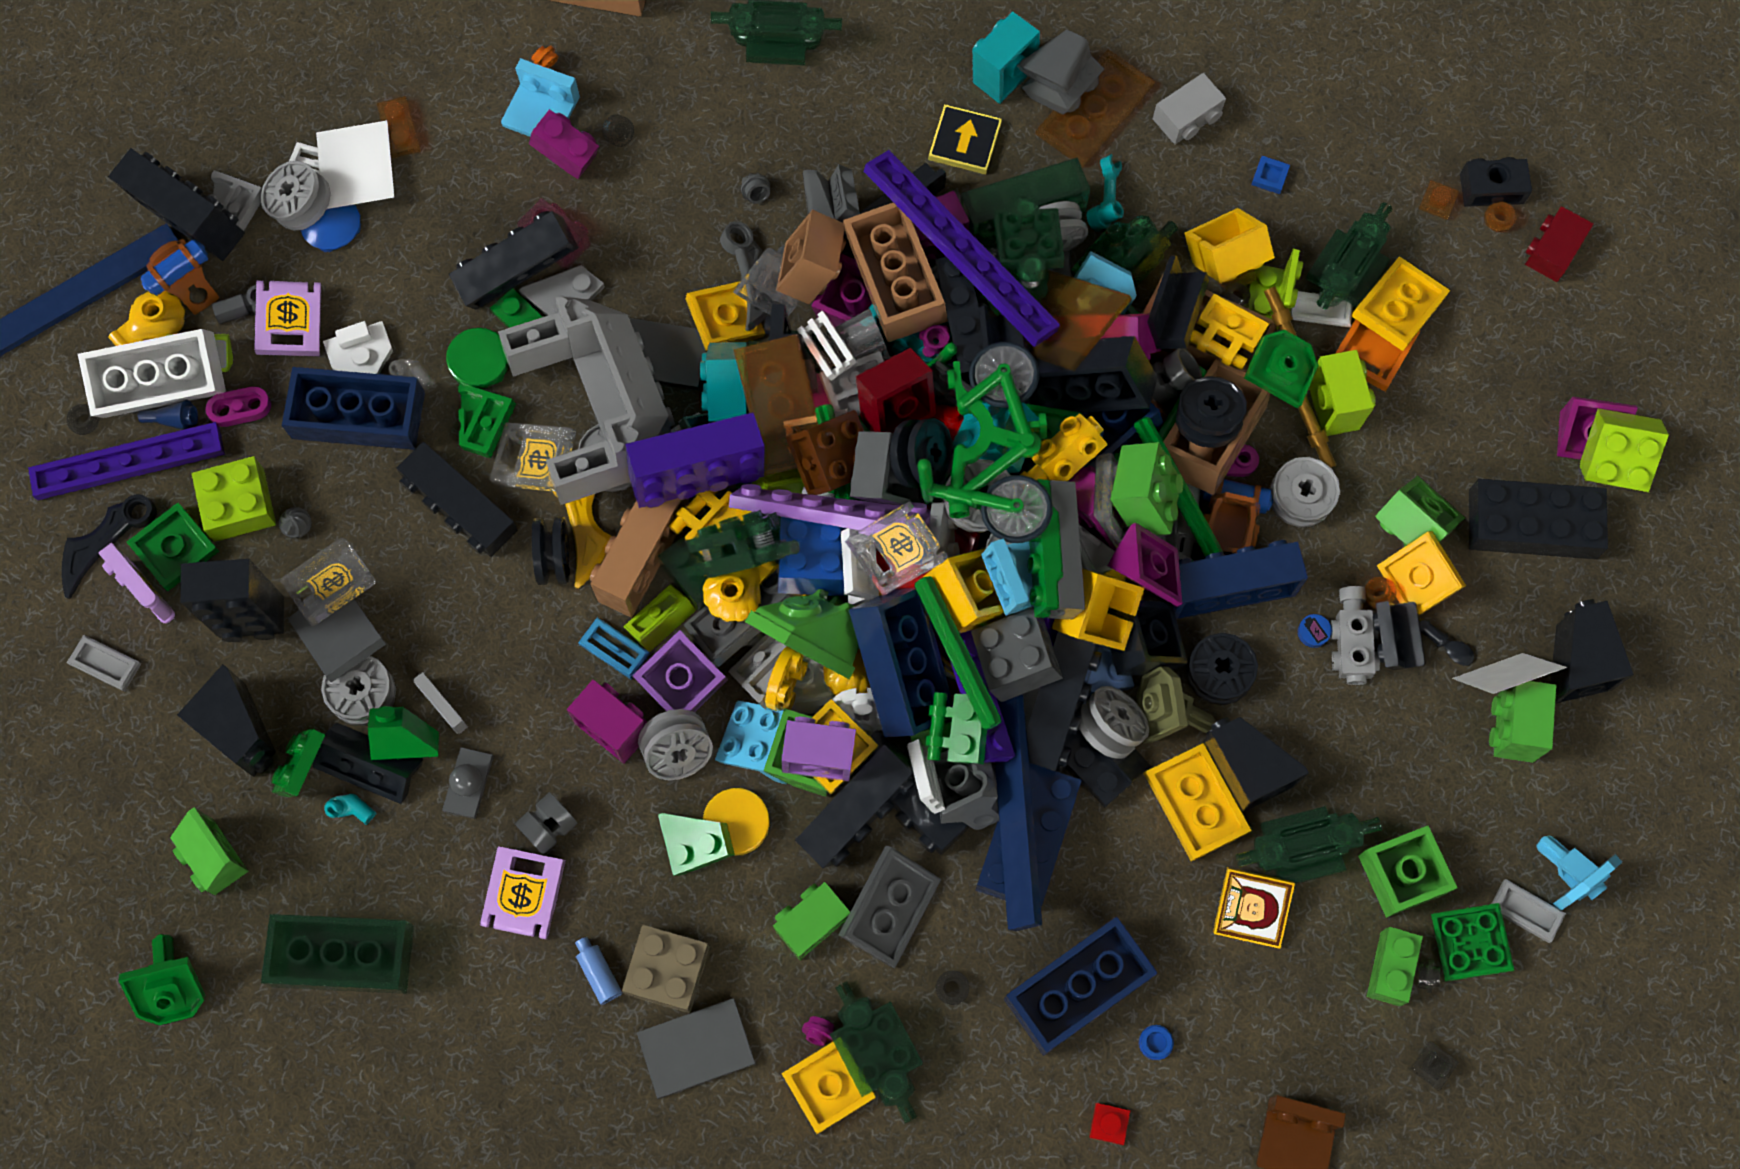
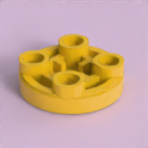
[765,646,808,712]
[703,788,770,855]

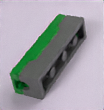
[1023,479,1085,620]

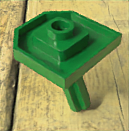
[1244,329,1318,408]
[118,934,205,1025]

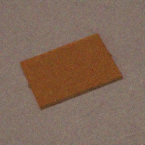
[1028,269,1132,371]

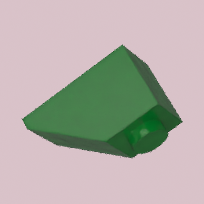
[368,706,439,760]

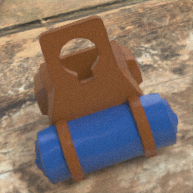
[141,239,219,315]
[1200,479,1273,554]

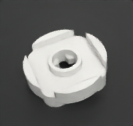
[832,688,882,736]

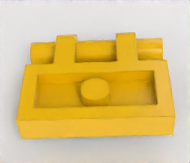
[1190,294,1269,370]
[669,490,753,558]

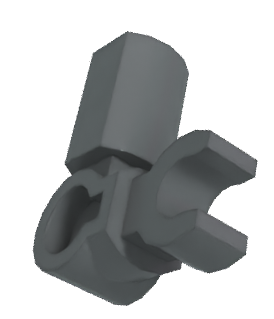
[211,285,269,324]

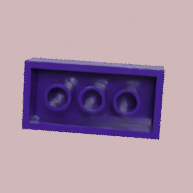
[625,412,765,508]

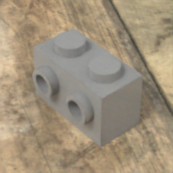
[1153,73,1226,145]

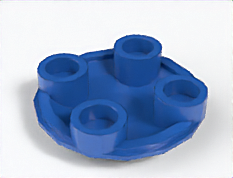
[301,205,361,252]

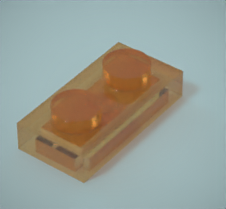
[377,96,421,159]

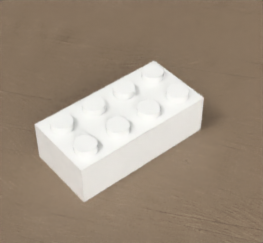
[78,329,226,418]

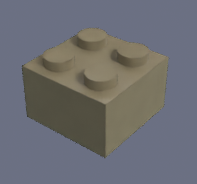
[622,925,710,1013]

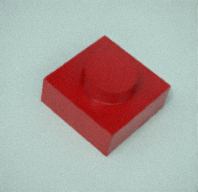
[1089,1103,1130,1146]

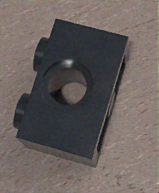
[1460,157,1532,207]

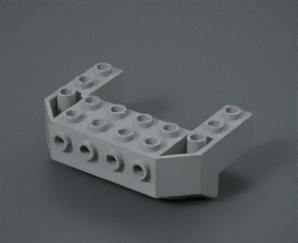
[498,296,675,505]

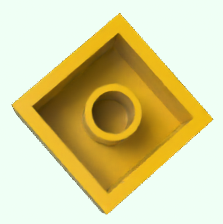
[923,548,1005,633]

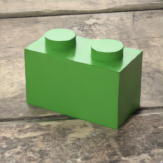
[773,882,850,960]
[1367,927,1423,1006]

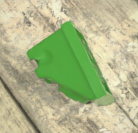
[745,589,859,679]

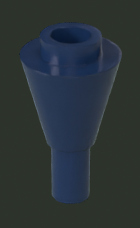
[138,400,198,430]

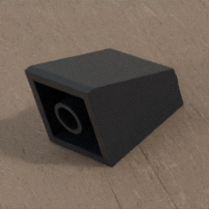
[1550,599,1634,704]
[177,664,276,777]
[1203,717,1309,813]

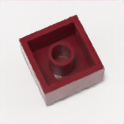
[856,348,936,433]

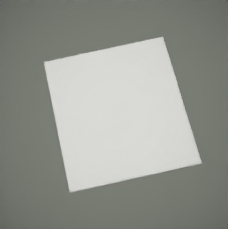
[316,120,394,209]
[1452,653,1567,694]

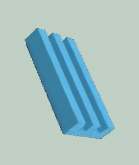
[578,617,650,680]

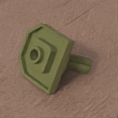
[1136,667,1216,743]

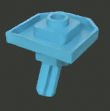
[1058,251,1137,316]
[1537,836,1622,910]

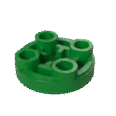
[446,328,509,389]

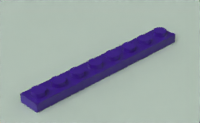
[863,150,1060,347]

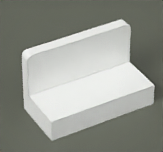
[841,528,879,606]

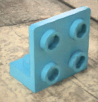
[501,58,580,136]
[981,538,1034,616]
[715,701,787,784]

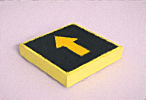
[928,104,1002,175]

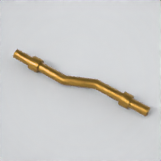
[1264,286,1336,468]

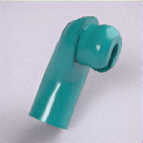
[324,794,377,825]

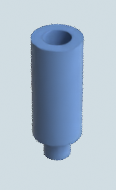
[575,937,622,1005]

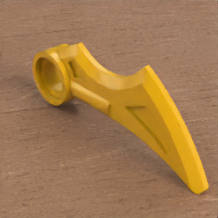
[549,478,612,588]

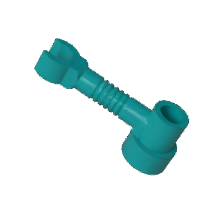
[1087,154,1124,232]

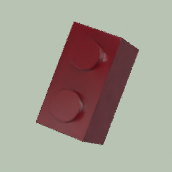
[1525,206,1594,282]

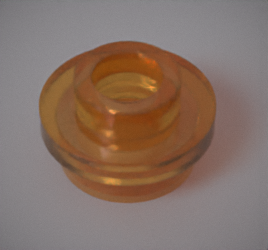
[1484,202,1516,232]
[1365,577,1397,608]

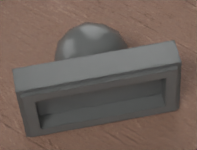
[442,747,494,820]

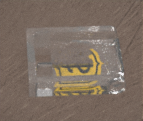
[490,422,577,492]
[1094,453,1128,549]
[845,501,948,596]
[279,537,376,627]

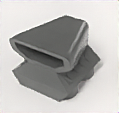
[1017,30,1104,115]
[802,164,860,251]
[933,750,999,830]

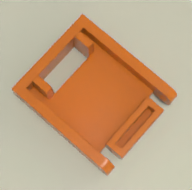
[1335,319,1421,392]

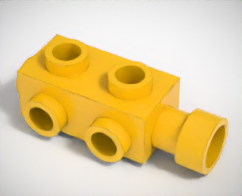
[1017,413,1108,492]

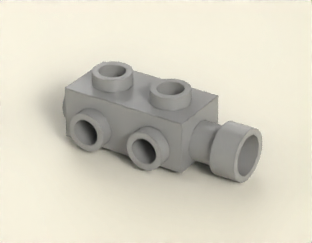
[1330,586,1380,685]

